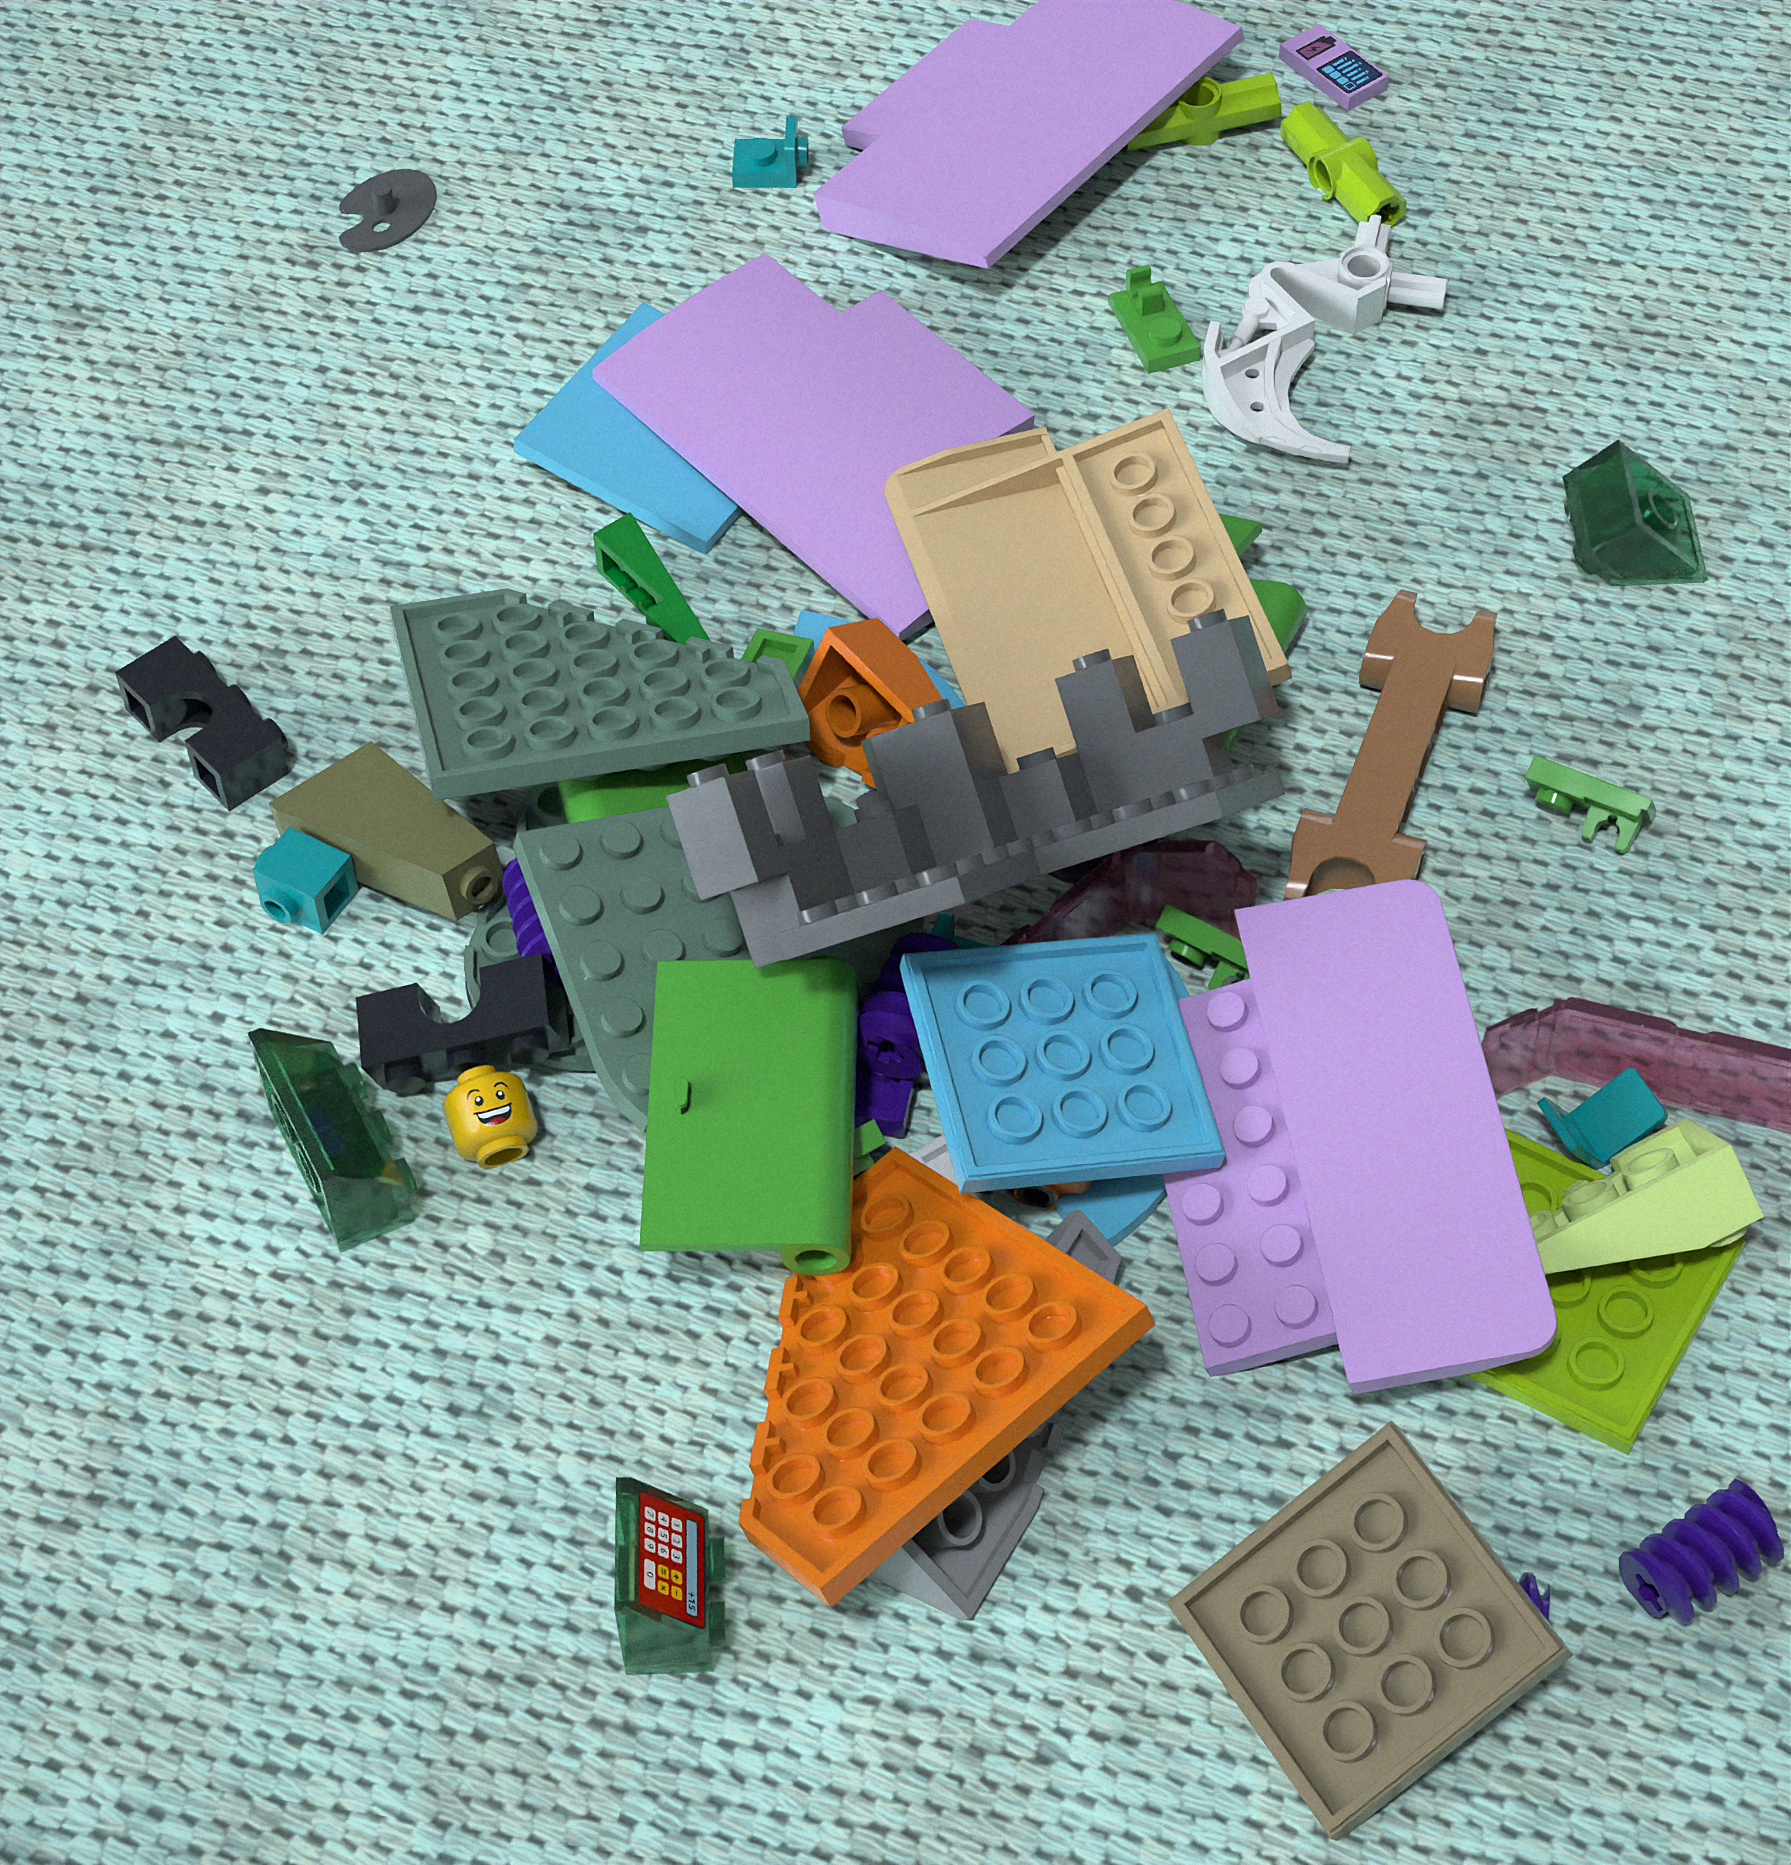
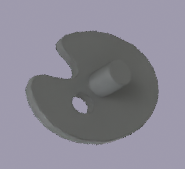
[339,169,436,252]

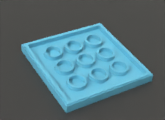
[514,302,744,555]
[899,933,1226,1194]

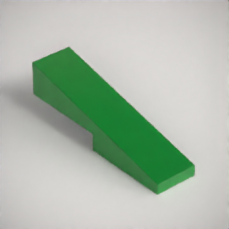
[593,512,711,645]

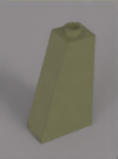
[269,741,504,921]

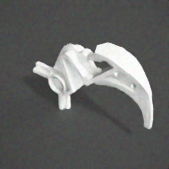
[1202,215,1448,464]

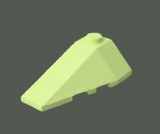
[1528,1117,1764,1274]

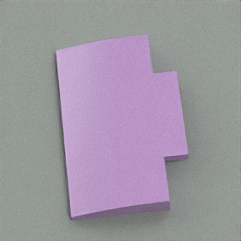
[813,0,1244,269]
[592,252,1035,641]

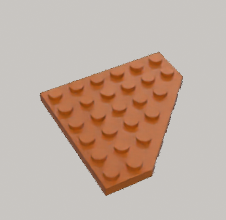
[738,1146,1156,1608]

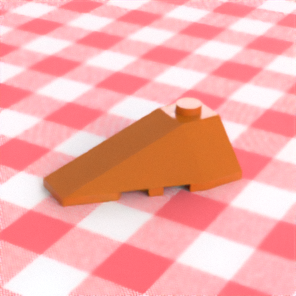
[797,618,943,788]

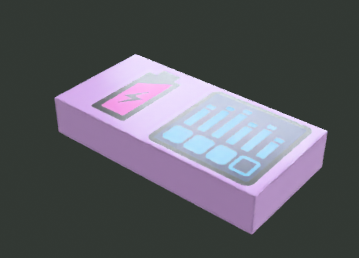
[1279,24,1389,111]

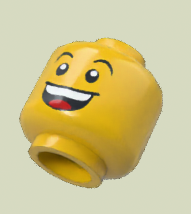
[442,1065,538,1169]

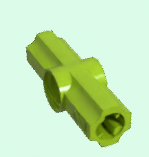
[1123,72,1281,151]
[1280,101,1407,228]

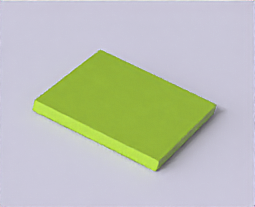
[1465,1127,1746,1455]

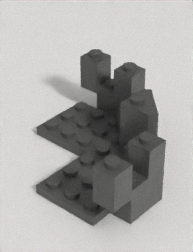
[666,609,1285,968]

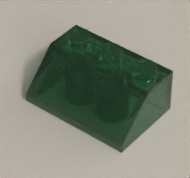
[247,1028,419,1253]

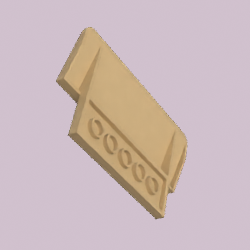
[884,408,1292,775]

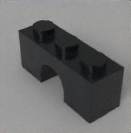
[115,636,289,812]
[356,953,570,1093]

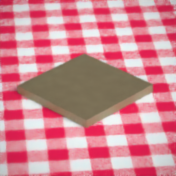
[1166,1420,1573,1841]

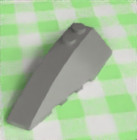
[869,1209,1122,1621]

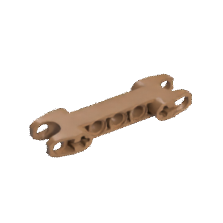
[1283,589,1498,901]

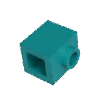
[252,827,359,935]

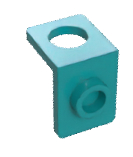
[1537,1067,1668,1170]

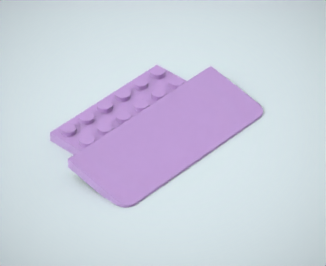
[1162,879,1558,1394]

